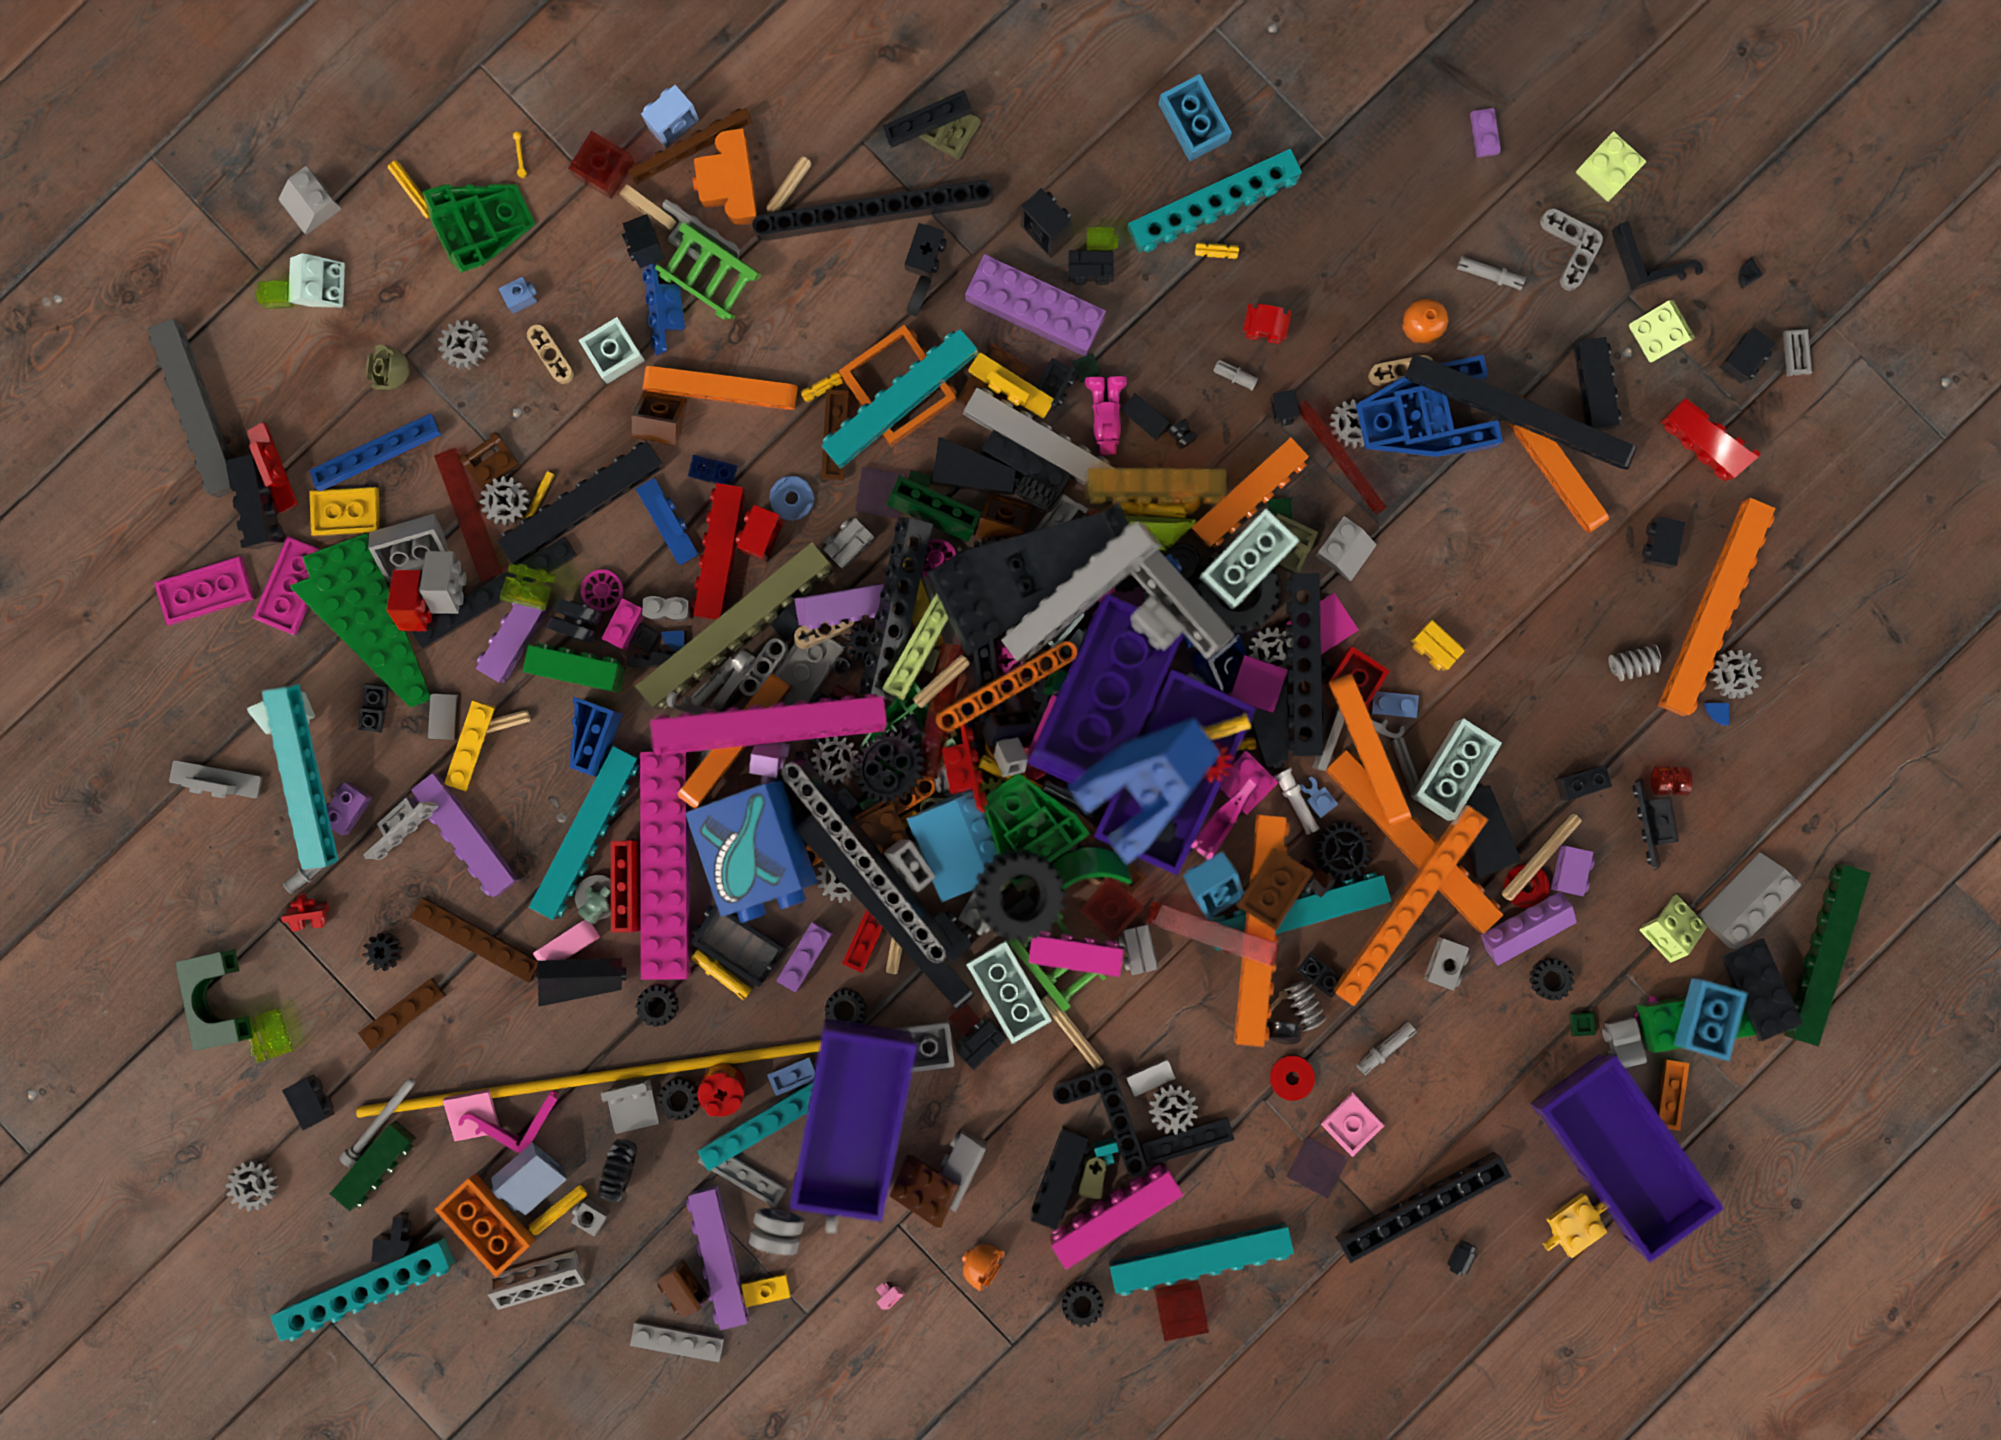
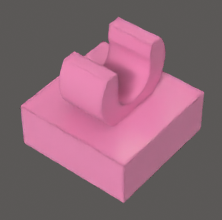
[876,1283,905,1310]

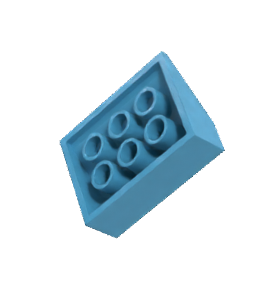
[907,790,998,902]

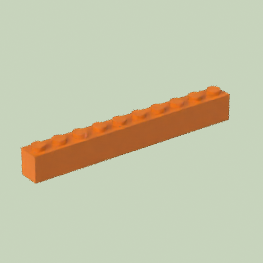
[1658,498,1776,716]
[1325,750,1503,934]
[1333,805,1488,1006]
[1234,815,1289,1047]

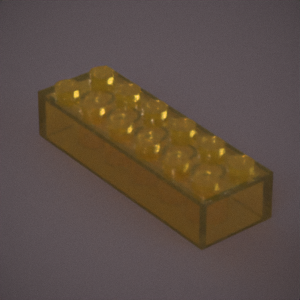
[1085,468,1226,504]

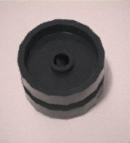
[546,598,604,643]

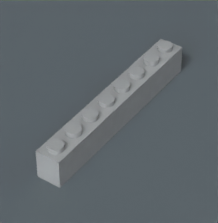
[963,387,1132,503]
[1002,522,1161,662]

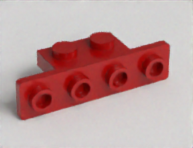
[247,423,298,513]
[942,723,988,813]

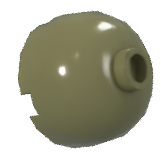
[366,344,410,391]

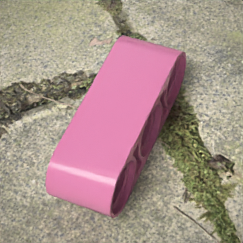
[533,920,600,961]

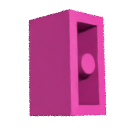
[601,599,644,651]

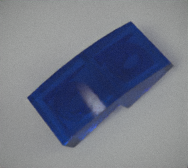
[687,455,737,486]

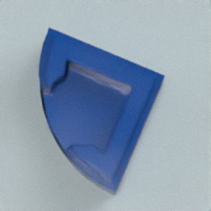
[661,631,686,652]
[1704,703,1729,726]

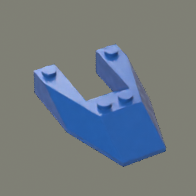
[1356,355,1503,457]
[1067,718,1220,864]

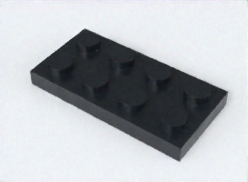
[1720,938,1803,1041]

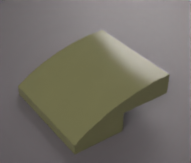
[919,97,981,160]
[1275,514,1318,574]

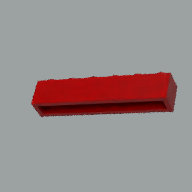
[691,483,746,621]

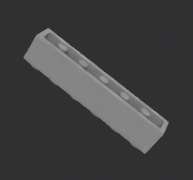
[1130,549,1235,659]

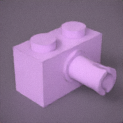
[749,742,790,785]

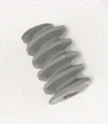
[1608,644,1661,681]
[1283,981,1326,1031]

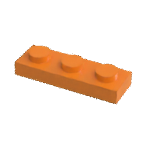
[1656,1059,1690,1131]

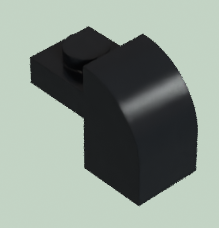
[371,1212,416,1263]

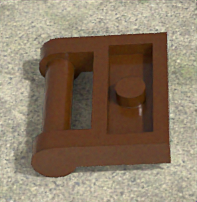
[459,431,520,491]

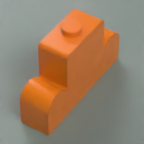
[693,128,758,225]

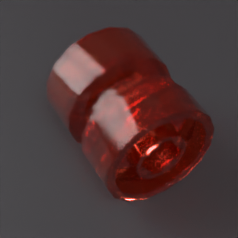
[1651,766,1692,796]

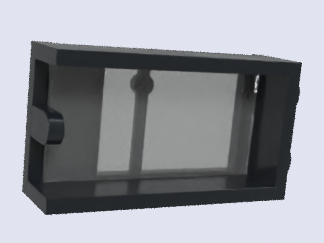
[691,904,786,987]

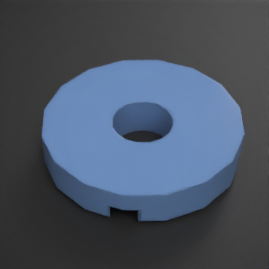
[770,476,814,521]

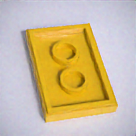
[309,487,380,536]

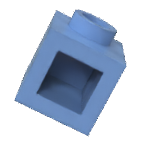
[498,276,537,314]

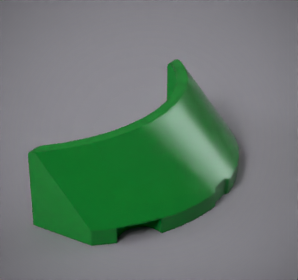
[1052,847,1132,889]

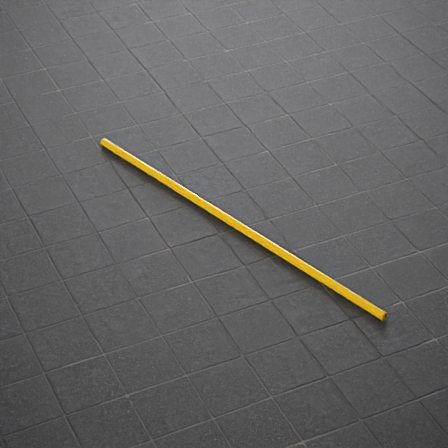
[356,1040,821,1118]

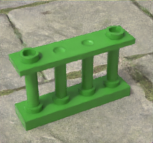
[655,222,762,321]
[1007,911,1106,1012]

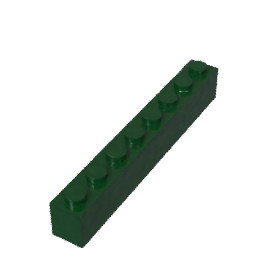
[1784,864,1871,1047]

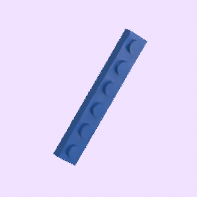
[309,413,441,492]

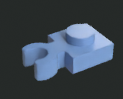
[1300,777,1338,818]

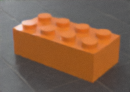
[434,1173,536,1277]

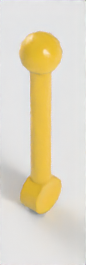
[513,131,527,178]

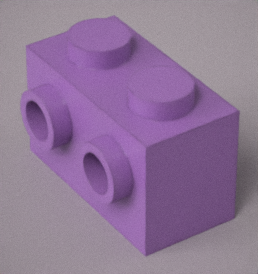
[326,782,374,835]
[1551,846,1594,897]

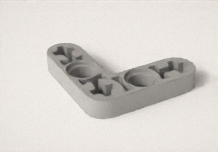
[1540,209,1603,291]
[711,650,756,712]

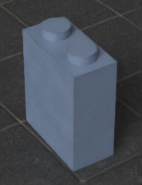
[491,1142,567,1215]

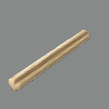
[1502,813,1582,901]

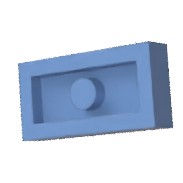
[1370,691,1419,718]
[767,1057,816,1096]

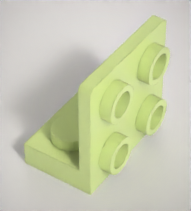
[1629,300,1695,362]
[1639,895,1707,963]

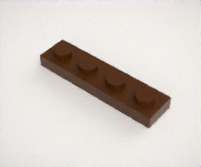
[821,390,849,481]
[358,978,446,1051]

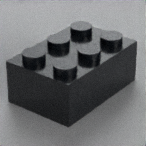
[1021,188,1072,258]

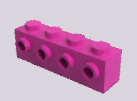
[1028,930,1124,977]

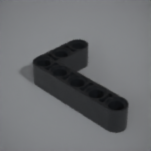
[1052,1066,1146,1177]

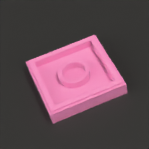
[443,1089,500,1141]
[1320,1092,1385,1157]

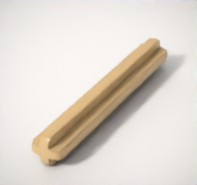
[1041,993,1104,1070]

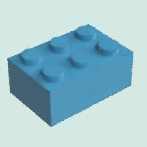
[1158,74,1232,162]
[1183,852,1244,921]
[1674,978,1747,1061]

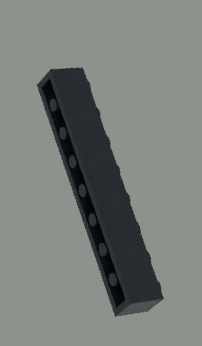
[497,441,665,565]

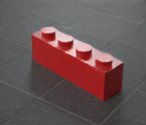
[611,841,641,933]

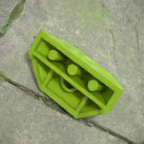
[1125,515,1196,551]

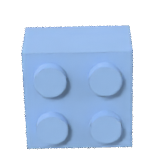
[641,85,699,149]

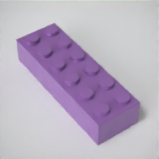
[965,254,1106,357]

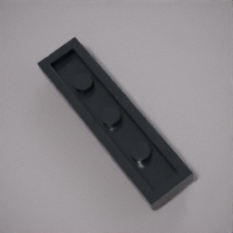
[883,90,973,148]
[1141,1117,1235,1166]

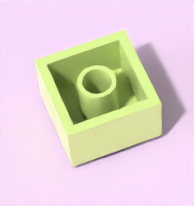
[1576,131,1646,201]

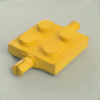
[1543,1193,1608,1258]

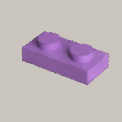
[1470,108,1501,157]

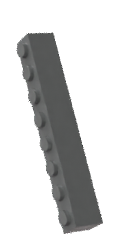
[148,319,235,498]

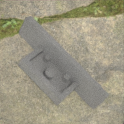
[662,200,740,266]
[169,761,263,798]
[363,797,438,860]

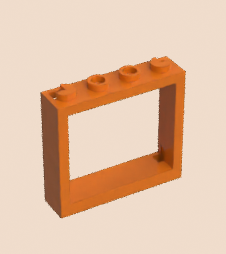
[839,325,957,447]

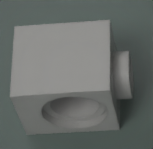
[571,1198,610,1236]

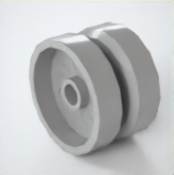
[749,1208,805,1255]

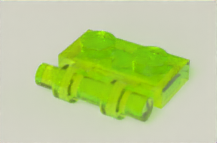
[500,564,555,611]
[248,1008,294,1064]

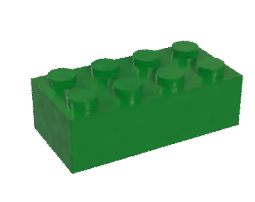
[523,642,626,693]

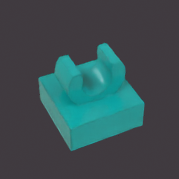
[1093,1137,1119,1165]

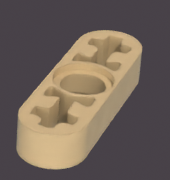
[619,184,678,233]
[527,325,574,384]
[1369,355,1433,386]
[794,621,855,649]

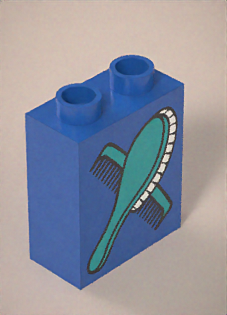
[685,780,818,923]

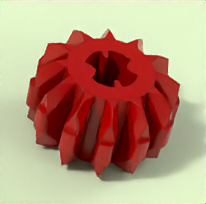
[1203,743,1234,782]

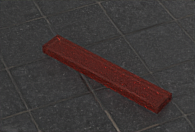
[1298,400,1387,515]
[434,448,503,581]
[920,643,964,779]
[1147,902,1280,966]

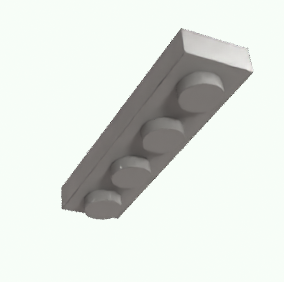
[630,1321,725,1362]

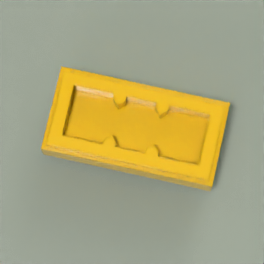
[741,1273,791,1307]

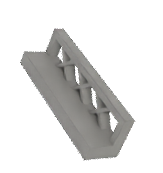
[488,1251,585,1310]

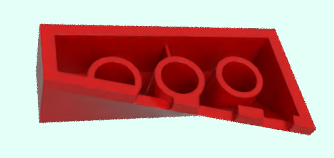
[1660,398,1761,481]

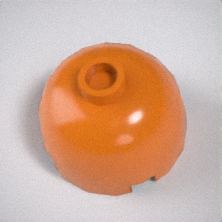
[1402,298,1449,344]
[962,1243,1005,1292]

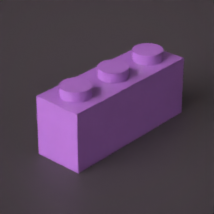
[777,921,833,993]

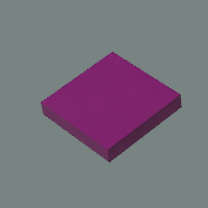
[1230,655,1287,713]

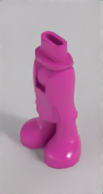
[1085,376,1127,455]

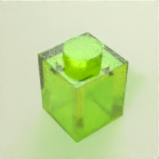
[1086,227,1118,250]
[256,280,294,310]

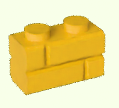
[1410,619,1465,671]

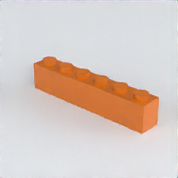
[1189,437,1309,550]

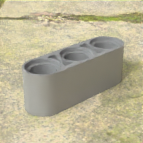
[740,639,789,696]

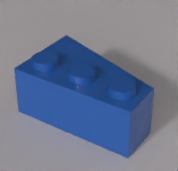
[570,697,623,777]

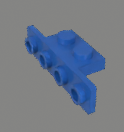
[642,263,685,355]
[636,478,698,565]

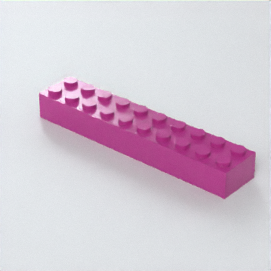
[651,694,886,755]
[640,752,691,980]

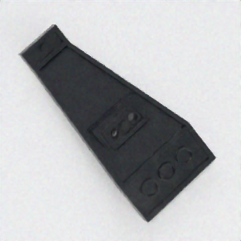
[927,502,1129,654]

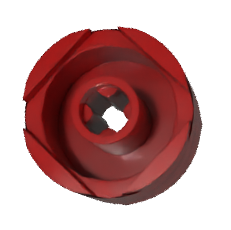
[1242,304,1292,344]
[698,1063,747,1117]

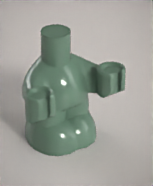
[578,886,611,924]

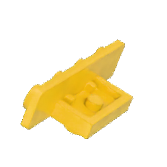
[969,353,1054,419]

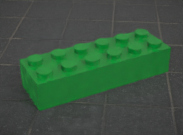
[1636,988,1755,1053]

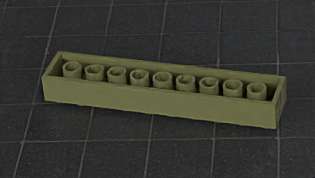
[635,542,833,709]

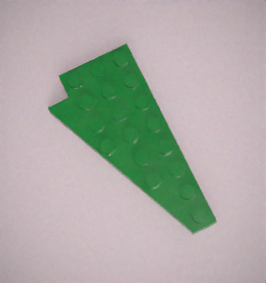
[290,533,431,708]

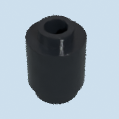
[1447,1240,1477,1276]

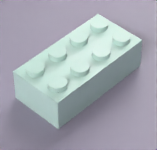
[1200,509,1299,609]
[1410,719,1502,821]
[966,940,1052,1044]

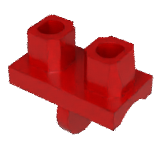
[281,893,329,932]

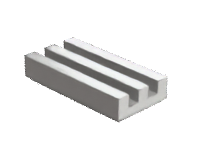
[1783,329,1812,376]

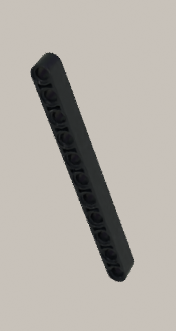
[752,180,993,241]
[1405,355,1637,470]
[782,757,953,963]
[794,813,975,1010]

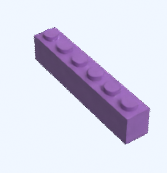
[411,773,520,897]
[686,1185,750,1330]

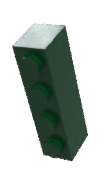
[886,475,982,542]
[329,1120,416,1212]

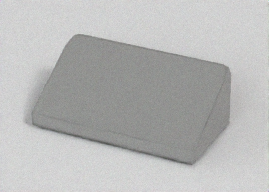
[428,694,458,740]
[1125,1058,1176,1097]

